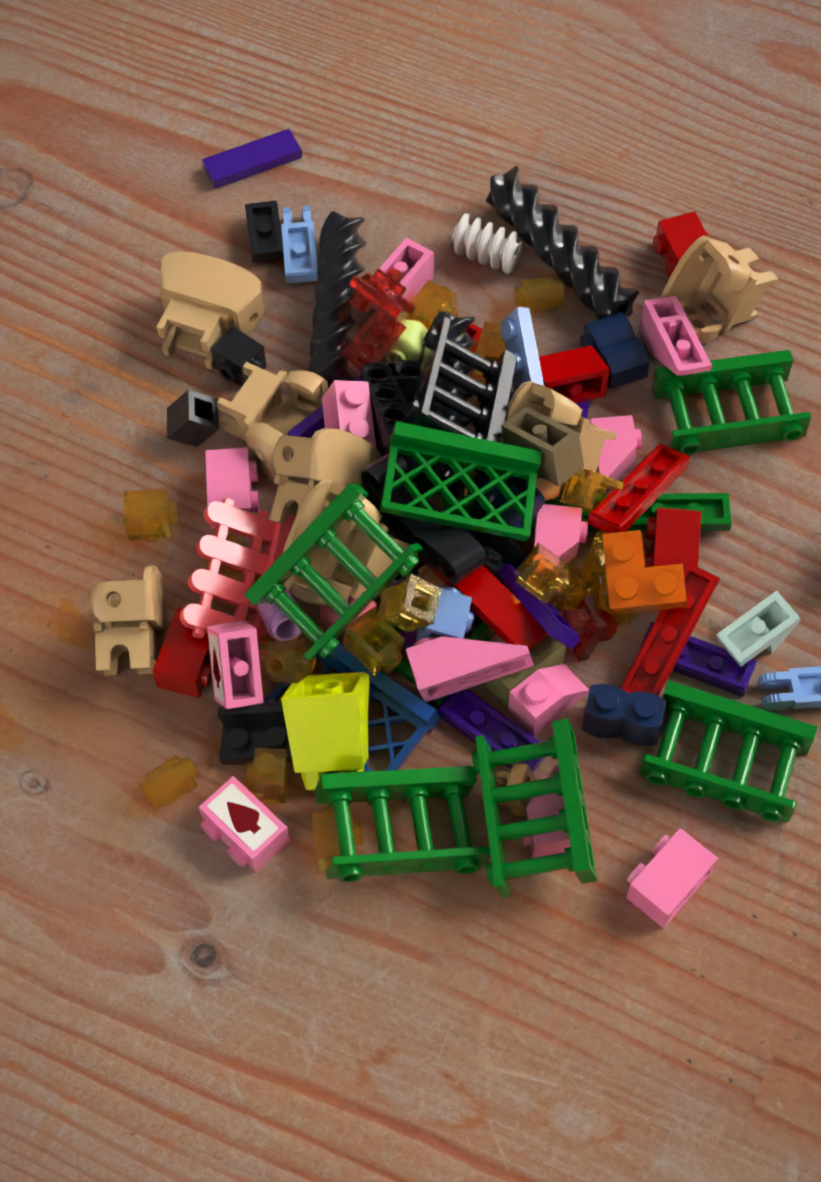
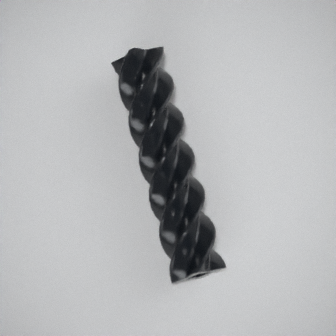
[486,166,640,319]
[308,211,367,389]
[416,311,477,500]

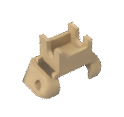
[660,235,778,344]
[156,251,264,370]
[217,362,328,485]
[500,381,617,501]
[270,428,382,523]
[282,479,410,606]
[90,565,166,677]

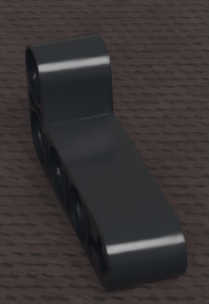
[360,360,421,471]
[361,452,487,584]

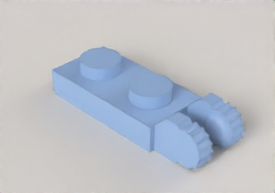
[281,206,318,283]
[758,666,821,711]

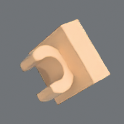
[496,763,537,817]

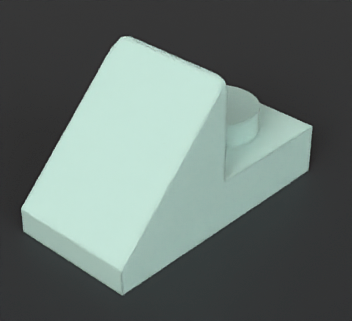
[716,590,801,667]

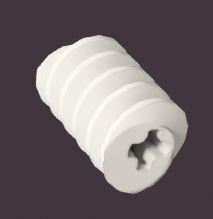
[449,213,523,274]

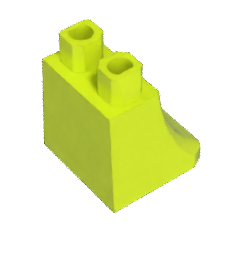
[281,672,370,790]

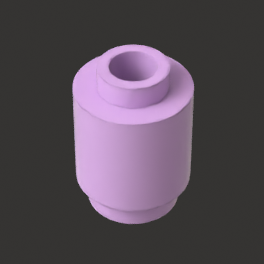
[257,590,301,642]

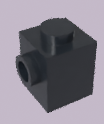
[211,326,267,386]
[167,390,219,447]

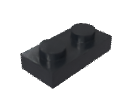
[245,200,284,263]

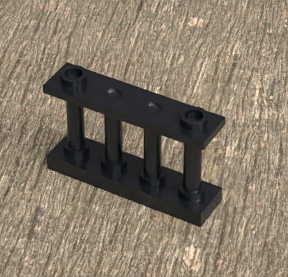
[404,317,517,473]

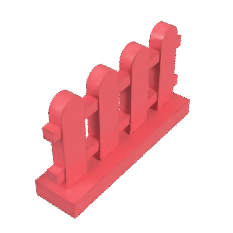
[180,497,296,657]

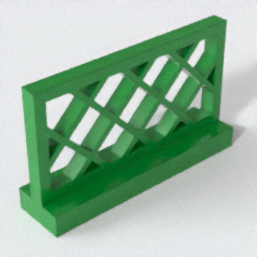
[380,421,542,541]

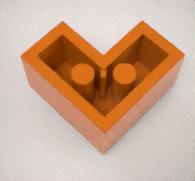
[602,530,687,615]

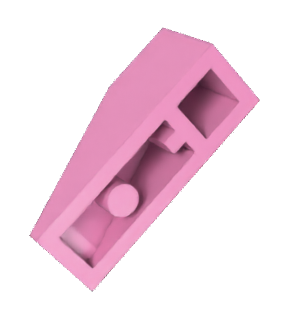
[639,295,712,376]
[406,636,534,702]

